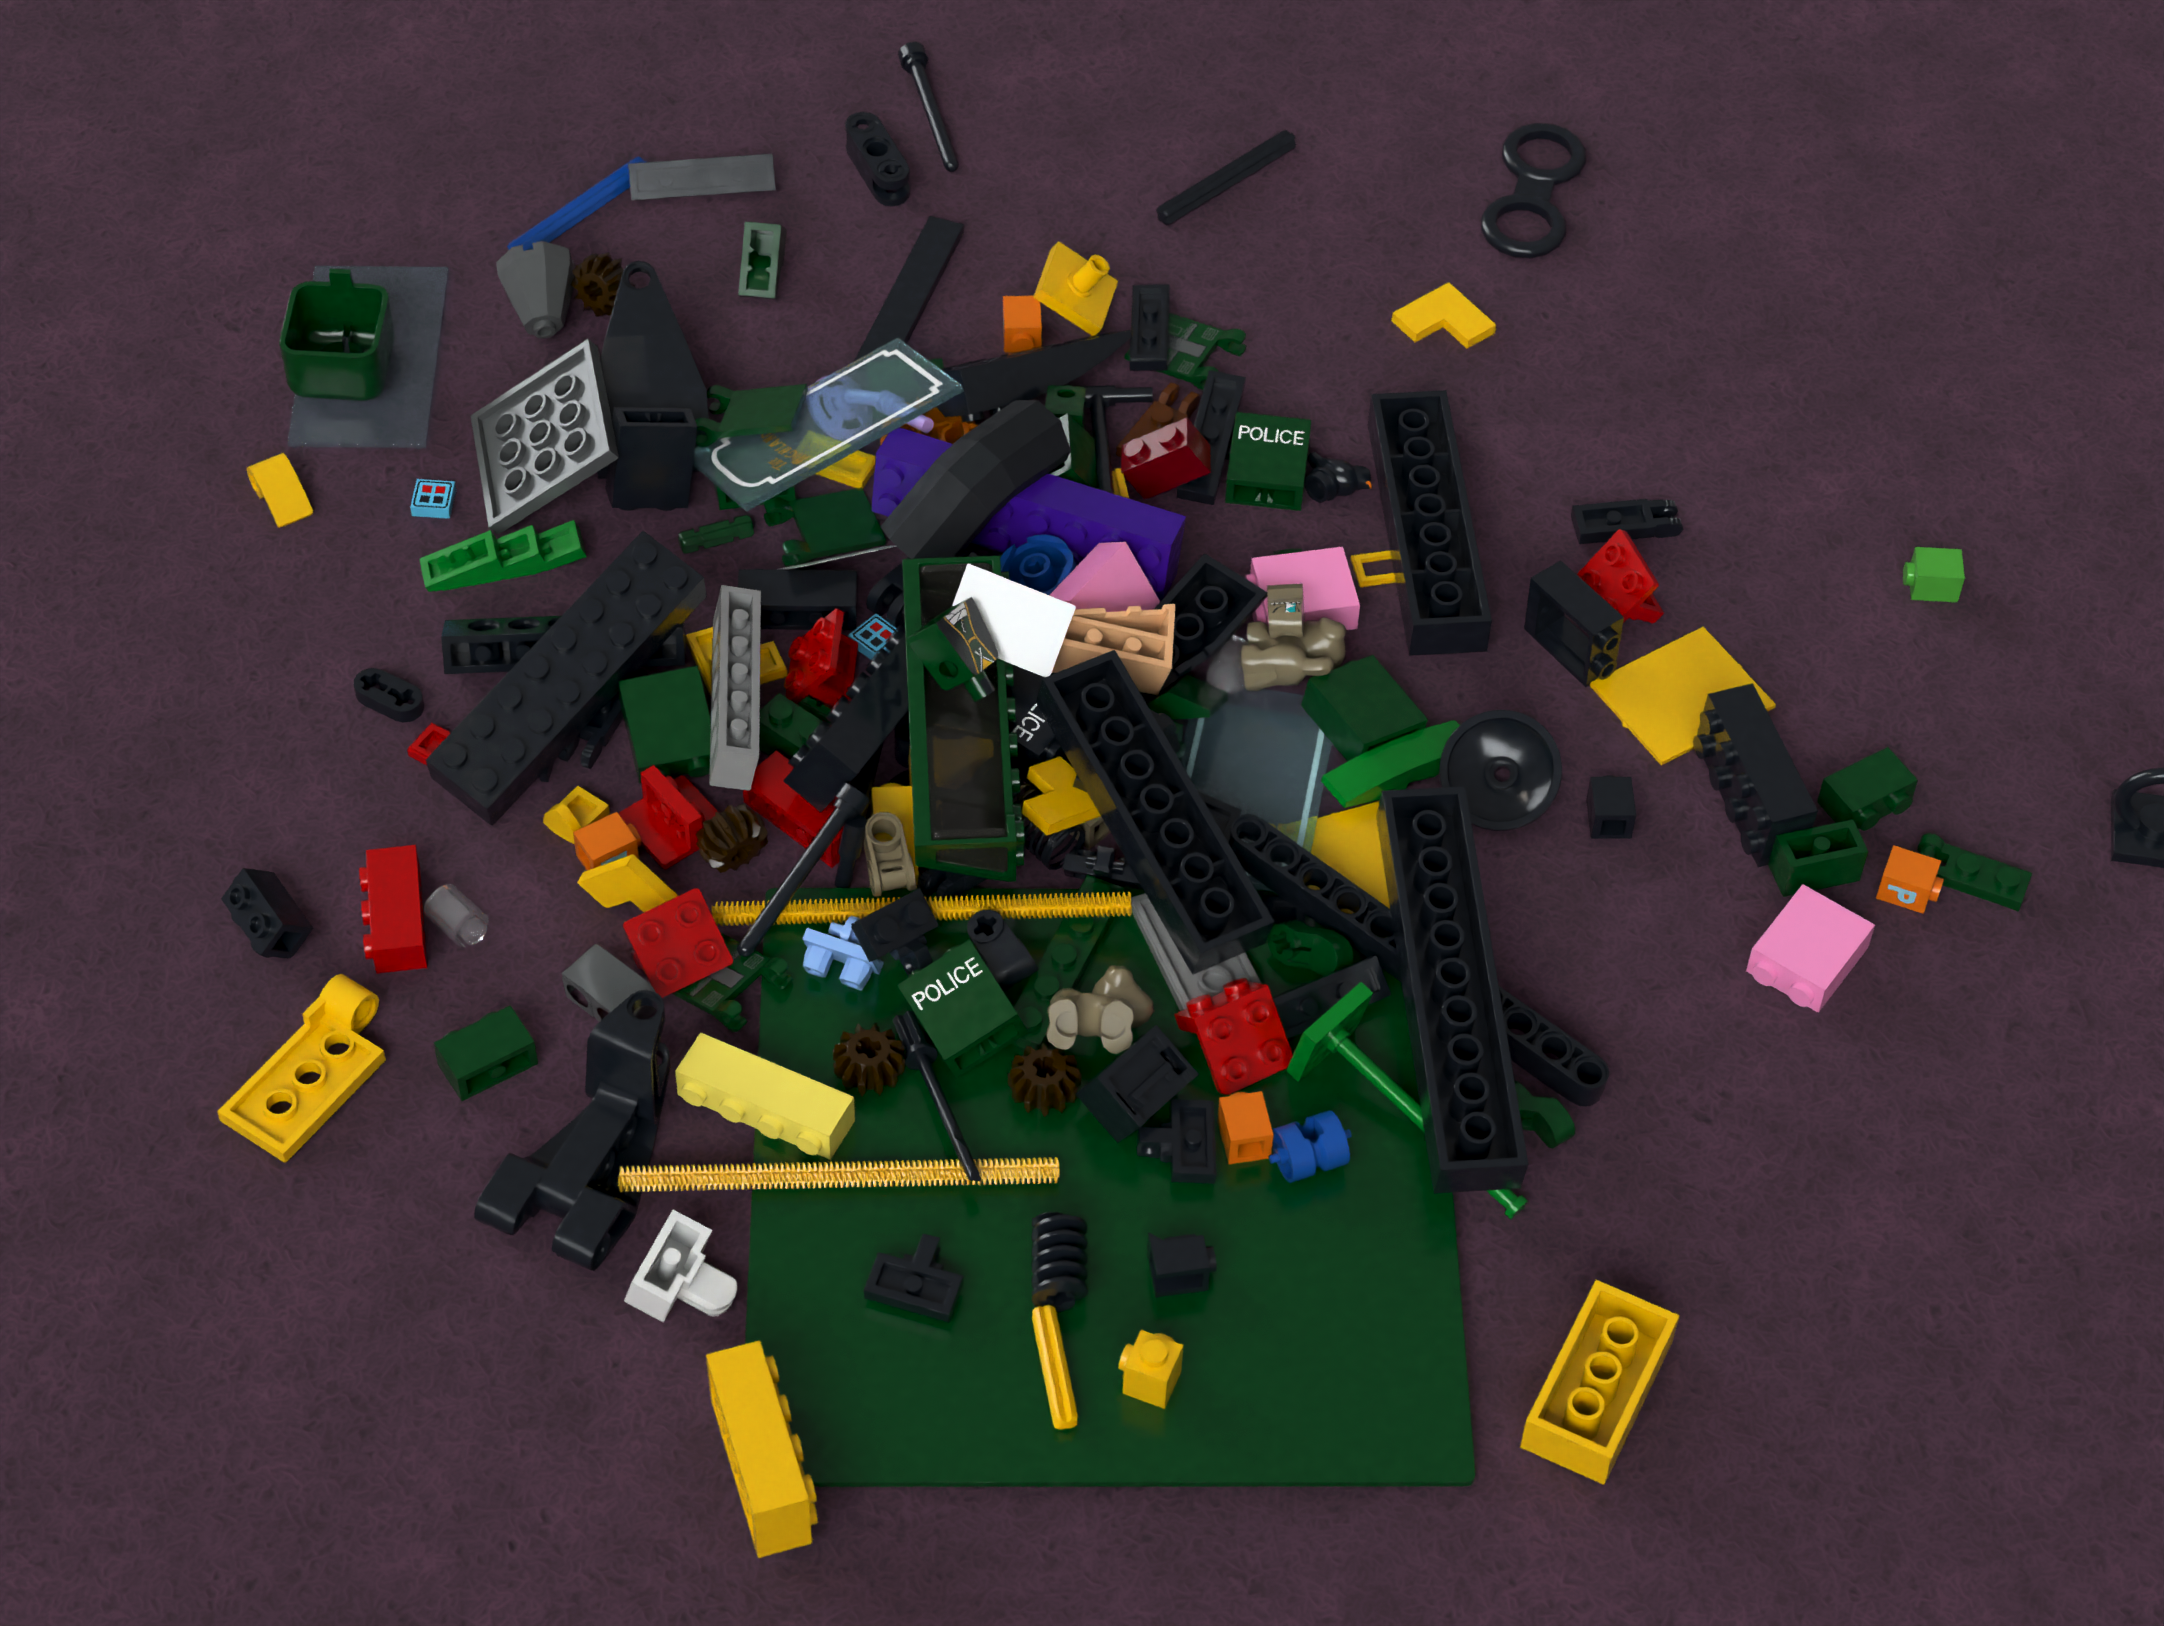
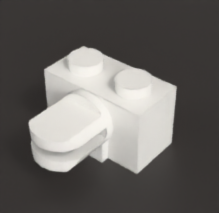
[624,1210,737,1322]

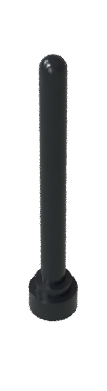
[898,42,958,172]
[737,782,871,957]

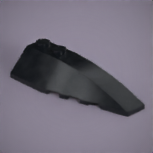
[913,330,1131,422]
[1140,553,1267,702]

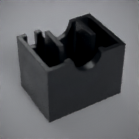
[1075,1025,1199,1143]

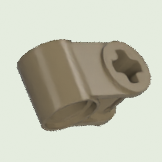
[864,812,916,897]

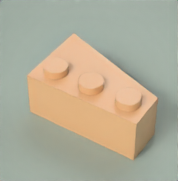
[1052,604,1175,695]

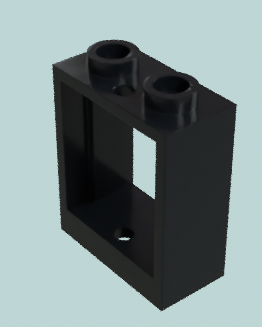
[1524,560,1624,687]

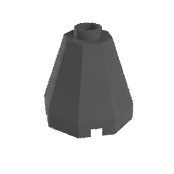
[496,241,575,338]

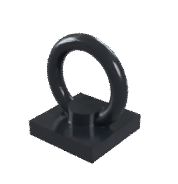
[2111,767,2164,868]

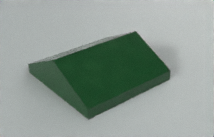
[1146,675,1228,720]

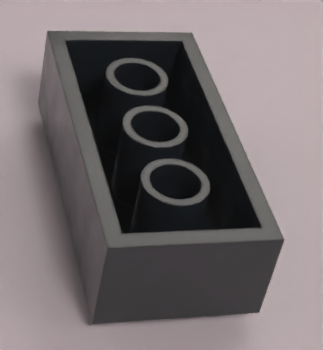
[1693,683,1818,867]

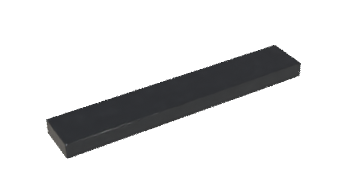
[853,216,964,376]

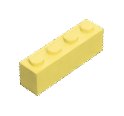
[675,1032,855,1160]

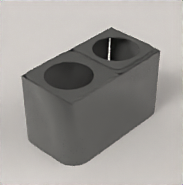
[562,944,657,1022]

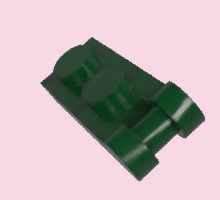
[1917,833,2032,911]

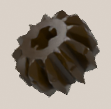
[571,252,636,317]
[696,804,768,873]
[833,1022,905,1097]
[1008,1041,1081,1117]

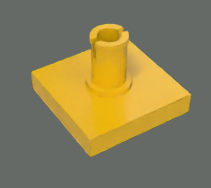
[1034,241,1118,336]

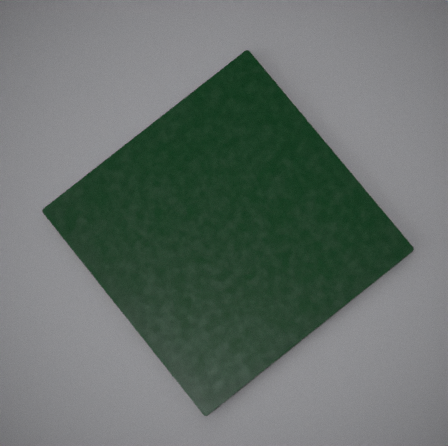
[745,888,1476,1487]

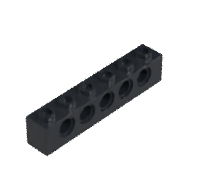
[441,616,686,674]

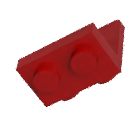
[1174,978,1293,1095]

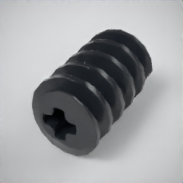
[1032,1212,1088,1313]

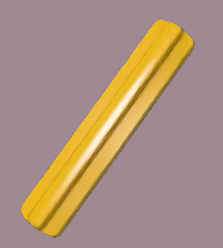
[1032,1305,1078,1430]

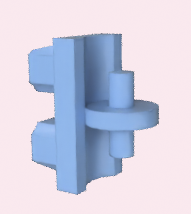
[802,915,884,991]

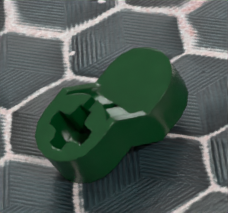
[1267,920,1354,976]
[1515,1081,1575,1148]

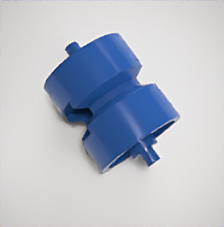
[1268,1110,1352,1183]

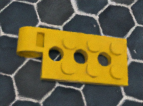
[217,974,386,1164]

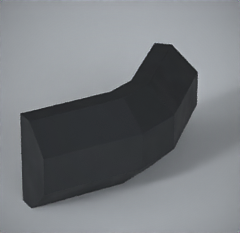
[880,400,1071,579]

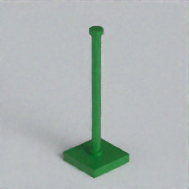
[1286,982,1529,1220]

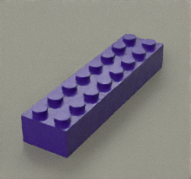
[871,425,1186,602]

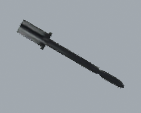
[893,1011,981,1182]

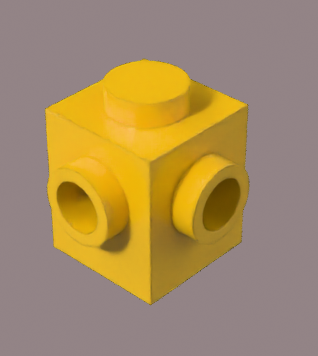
[1118,1330,1183,1409]

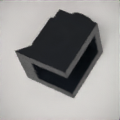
[1147,1232,1216,1298]

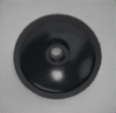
[1439,710,1562,831]

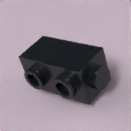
[221,868,313,959]

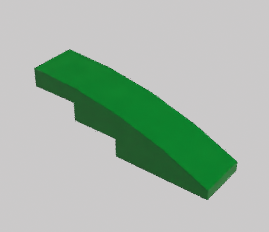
[419,520,587,592]
[1321,720,1460,808]

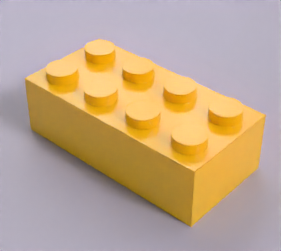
[1520,1280,1680,1485]
[706,1340,818,1558]

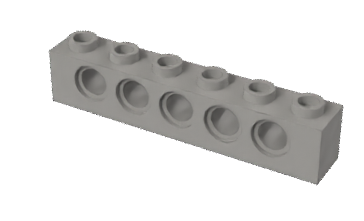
[709,585,761,791]

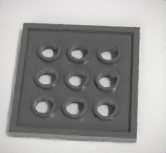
[470,339,619,534]

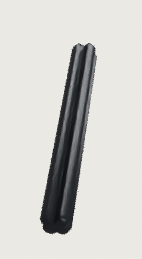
[1156,130,1296,225]

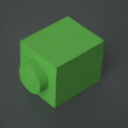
[1903,547,1965,602]

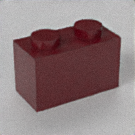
[1121,418,1211,499]

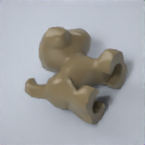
[1241,617,1347,691]
[1046,965,1154,1054]

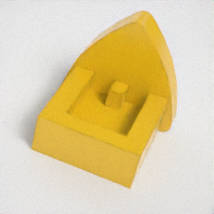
[543,786,610,844]

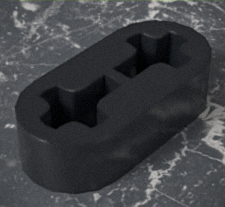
[353,668,424,723]

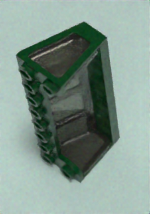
[902,556,1024,882]

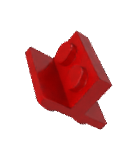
[1576,529,1664,623]
[784,608,858,707]
[618,765,719,869]
[622,888,733,998]

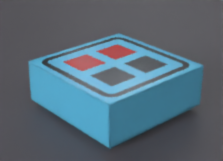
[410,479,456,519]
[848,614,896,660]

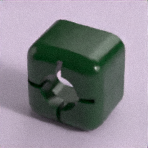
[279,269,395,401]

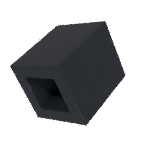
[1586,775,1636,839]

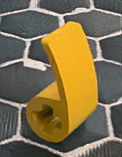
[247,453,313,528]

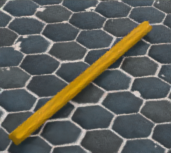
[712,892,1132,926]
[618,1157,1060,1192]

